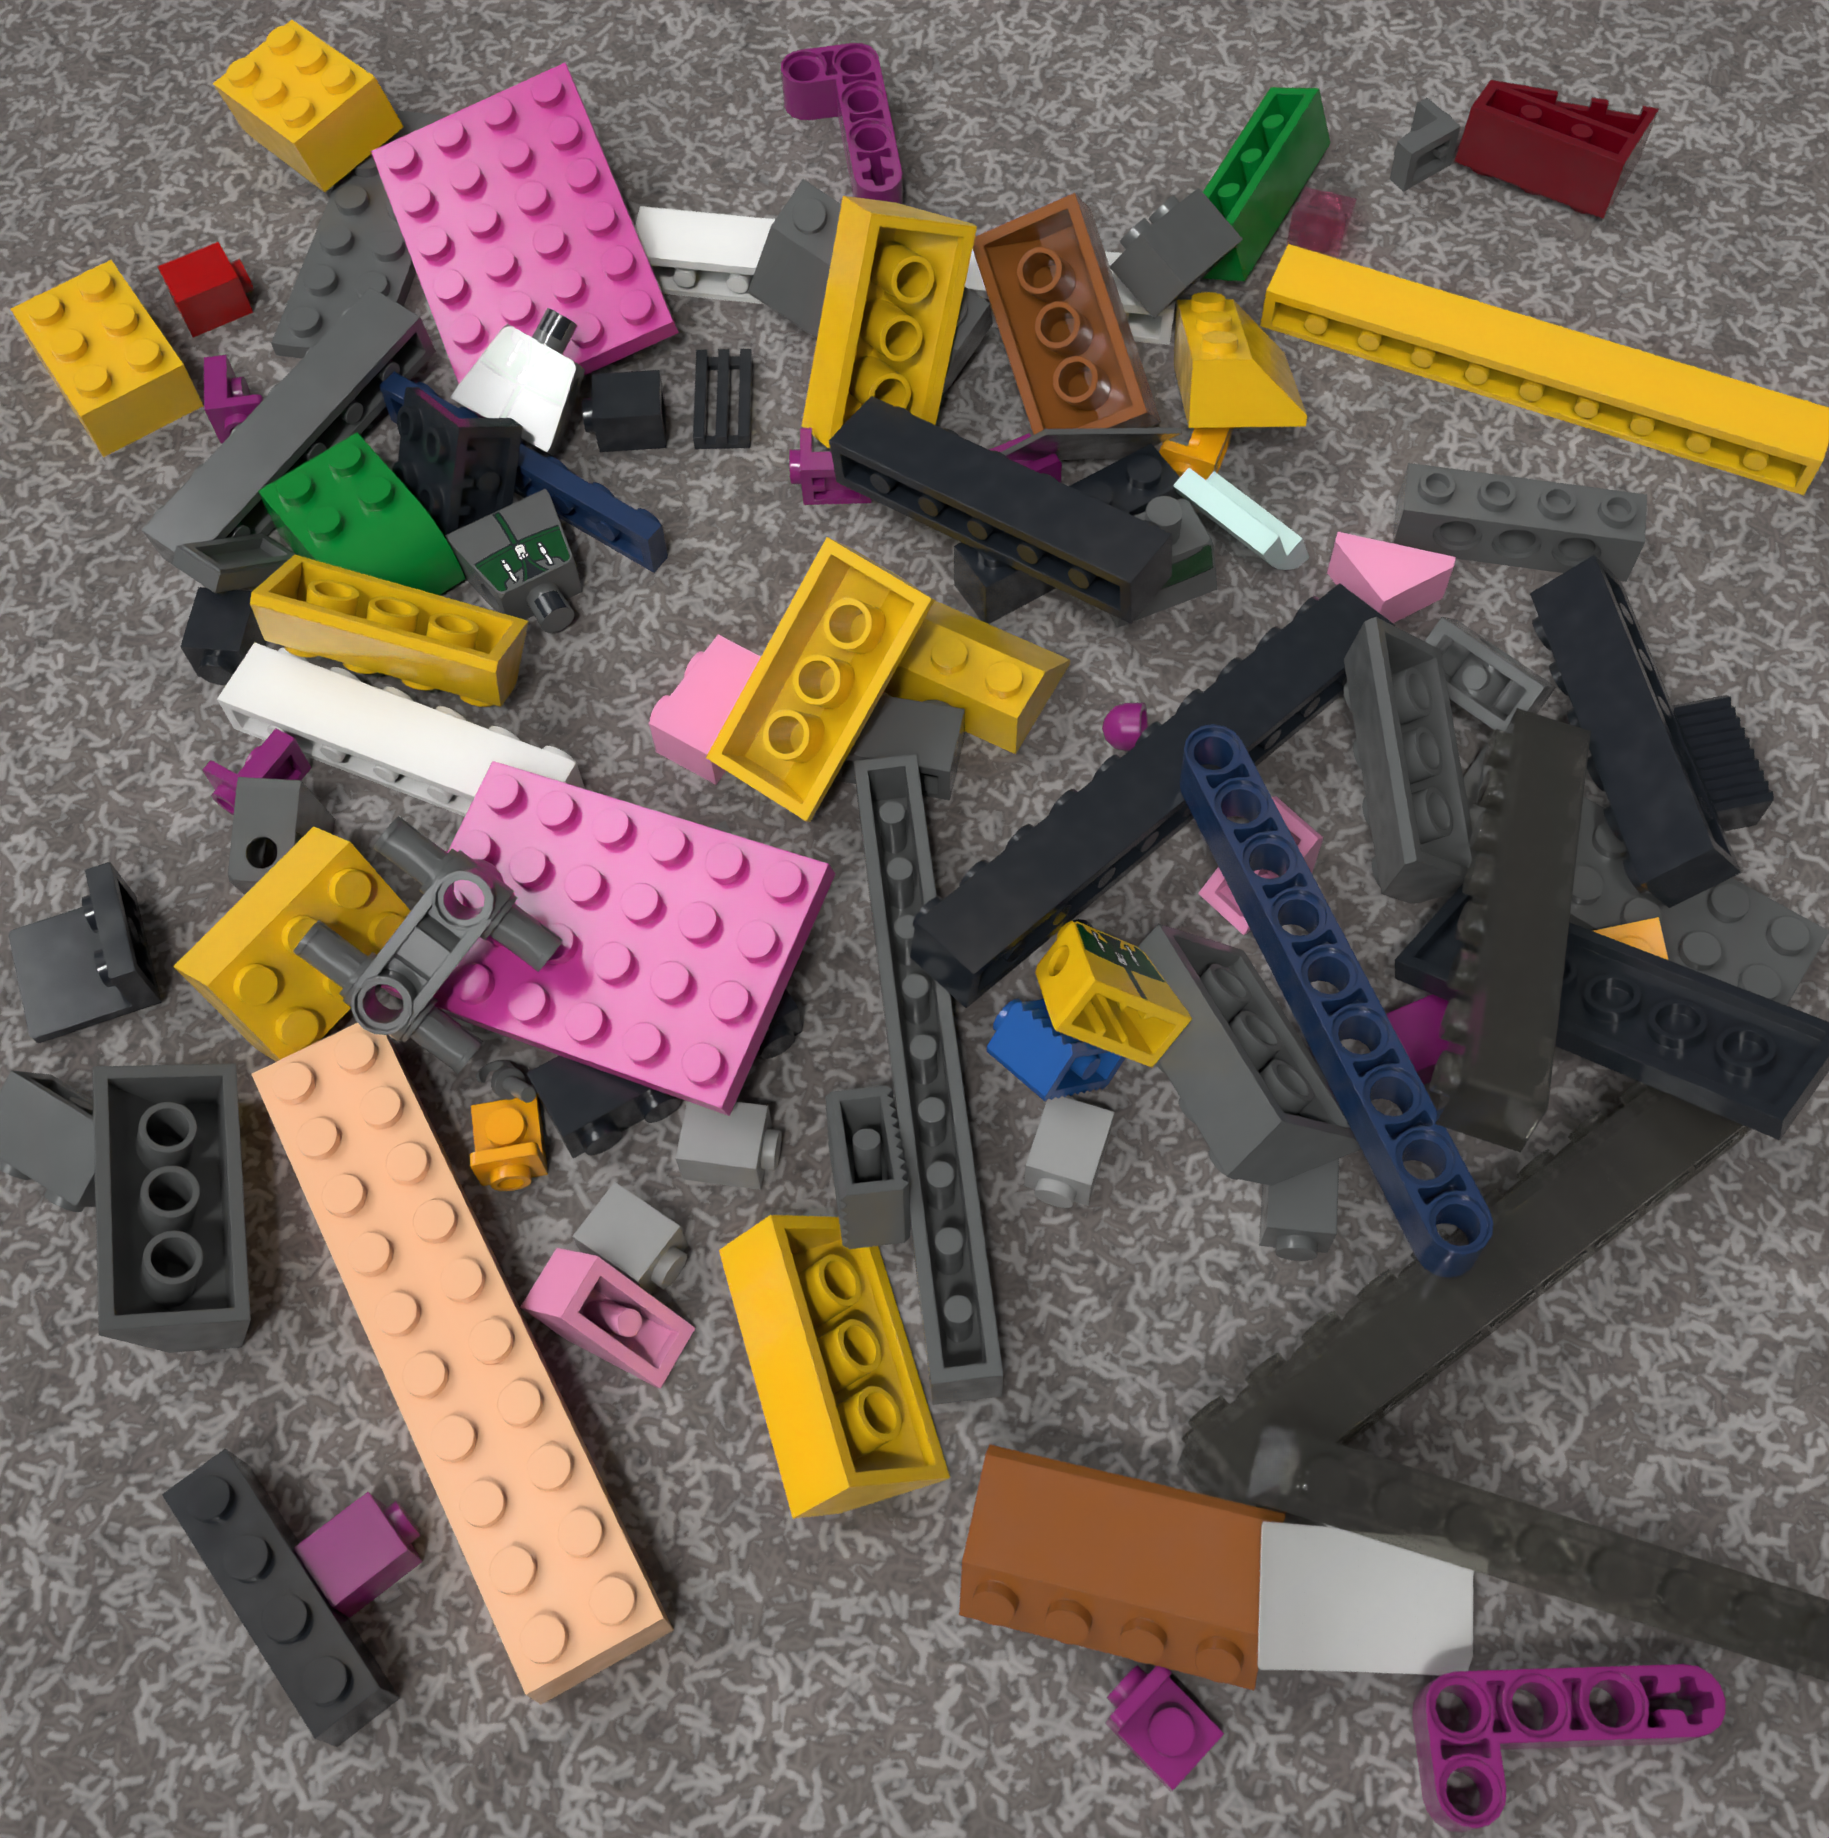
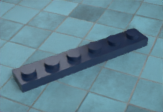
[380,371,668,573]

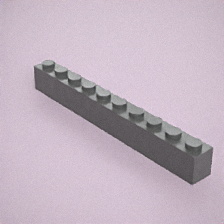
[854,754,1003,1405]

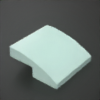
[1173,468,1309,570]

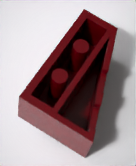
[1454,80,1660,219]

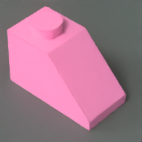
[520,1248,695,1389]

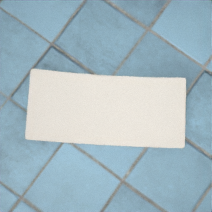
[1258,1521,1473,1675]

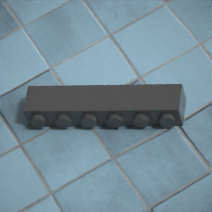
[142,287,436,588]

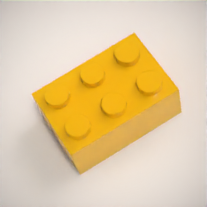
[213,20,404,193]
[10,260,203,457]
[173,826,411,1062]

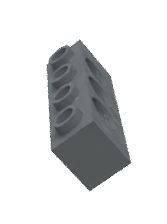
[1392,463,1647,582]

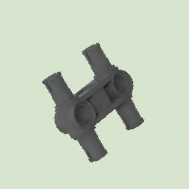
[293,816,563,1074]

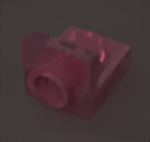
[1287,187,1357,258]

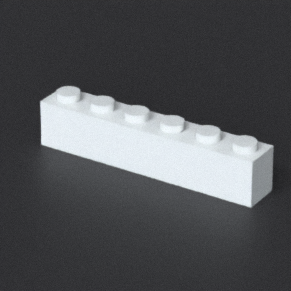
[217,642,585,816]

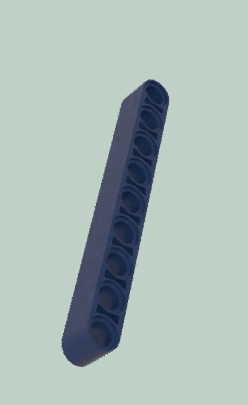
[1179,724,1494,1278]

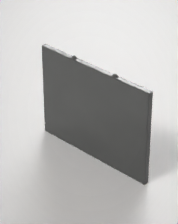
[1001,427,1182,460]

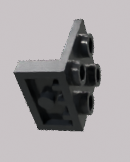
[392,387,523,539]
[9,862,162,1043]

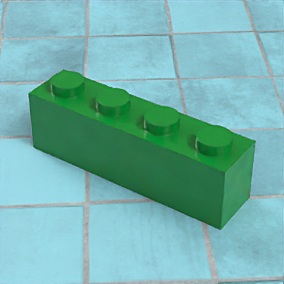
[1203,87,1331,281]

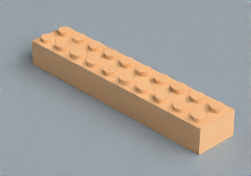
[252,1023,674,1704]

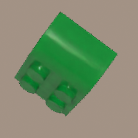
[258,432,465,595]

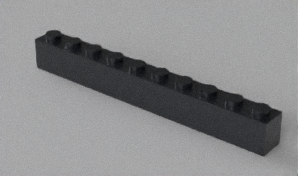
[910,583,1395,1008]

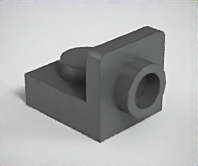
[1390,98,1461,192]

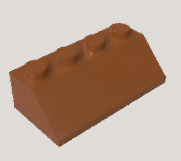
[973,193,1161,435]
[959,1444,1286,1691]

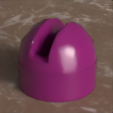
[1102,702,1148,752]

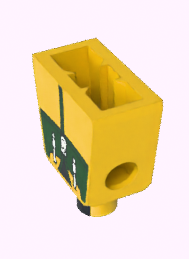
[1035,919,1192,1068]

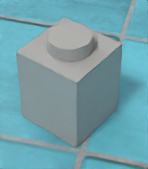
[1024,1096,1114,1208]
[675,1101,782,1190]
[572,1182,688,1295]

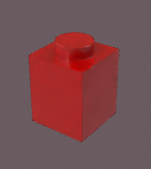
[157,241,254,338]

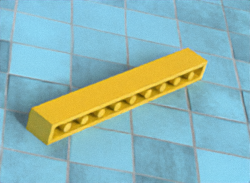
[1260,244,1829,496]

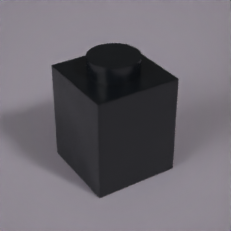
[582,370,667,452]
[180,587,267,685]

